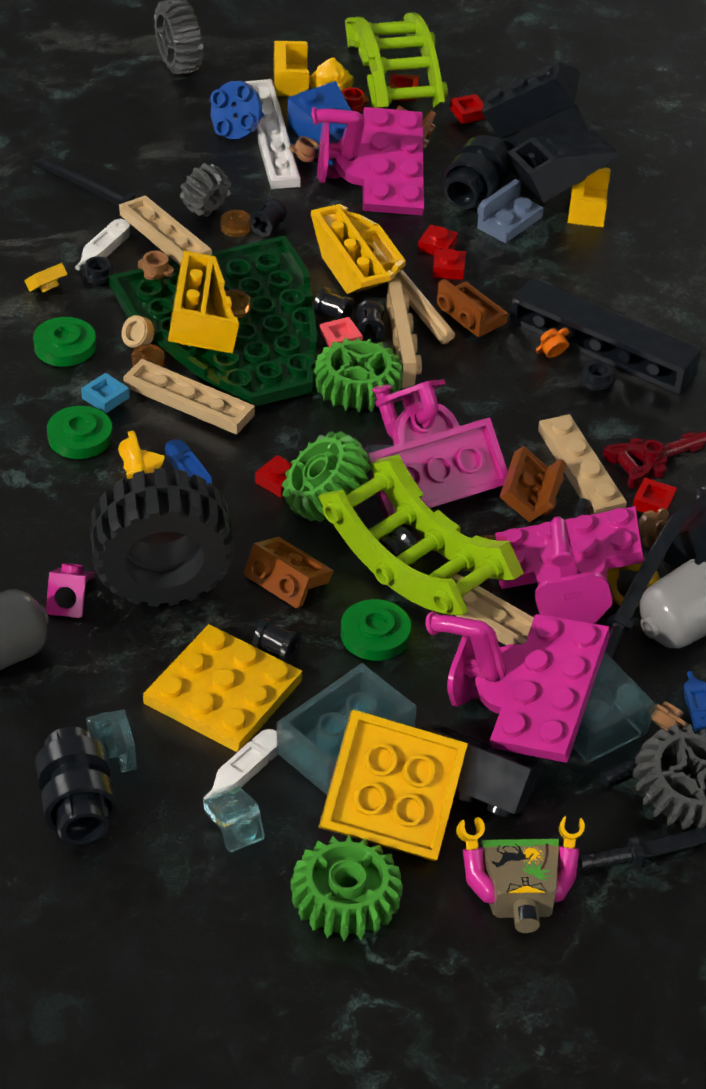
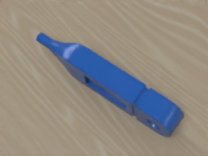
[165,439,212,484]
[684,671,706,734]

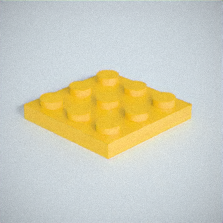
[143,624,302,752]
[318,709,468,861]

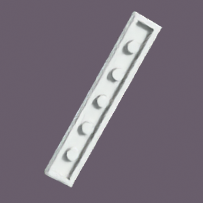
[245,79,300,189]

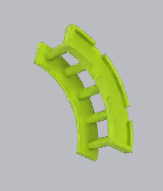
[345,13,448,109]
[318,454,524,615]

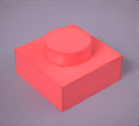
[319,317,363,347]

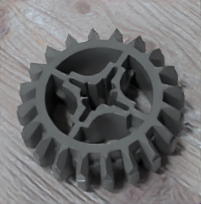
[154,0,204,75]
[633,724,706,830]

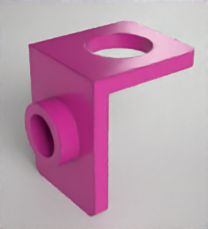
[46,563,95,618]

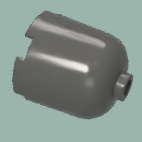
[0,589,49,670]

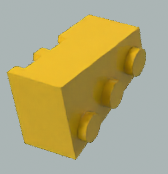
[168,250,239,354]

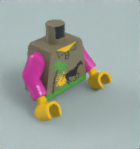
[456,816,585,933]

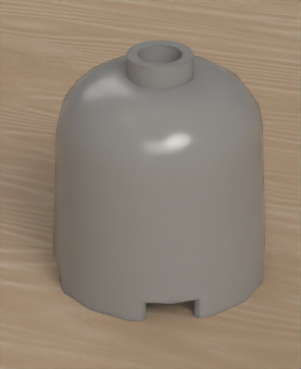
[639,559,706,648]

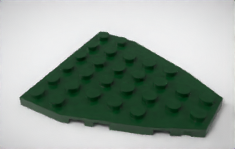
[109,235,317,407]

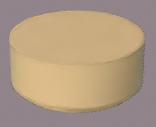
[122,315,154,349]

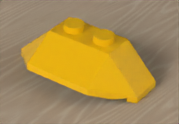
[311,204,406,294]

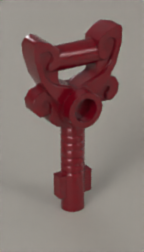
[603,431,706,489]

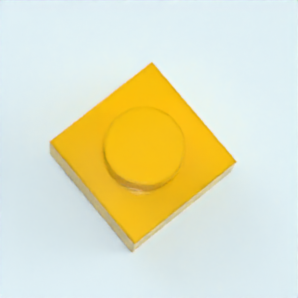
[24,263,67,293]

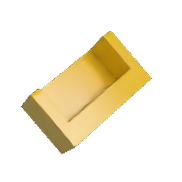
[274,41,309,96]
[568,168,611,227]

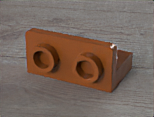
[244,537,334,608]

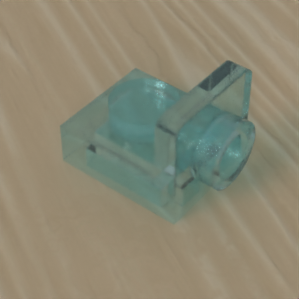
[86,709,137,772]
[203,786,265,852]

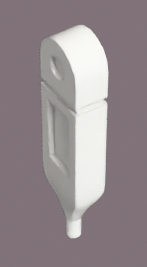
[75,219,130,270]
[204,729,281,802]

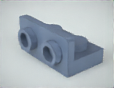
[477,179,543,243]

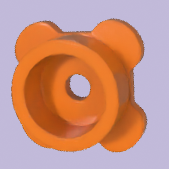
[536,328,569,358]

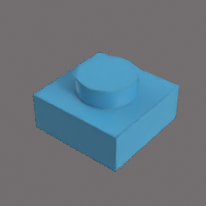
[81,373,129,414]

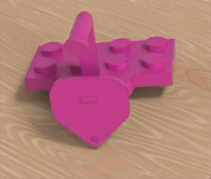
[312,107,424,216]
[367,379,508,519]
[495,506,644,624]
[426,612,610,763]

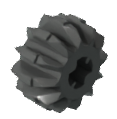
[179,163,232,217]

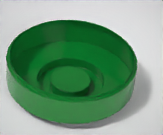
[33,317,96,367]
[47,406,113,459]
[340,599,411,661]

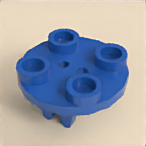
[210,81,264,140]

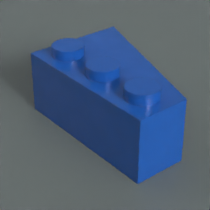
[287,81,351,166]

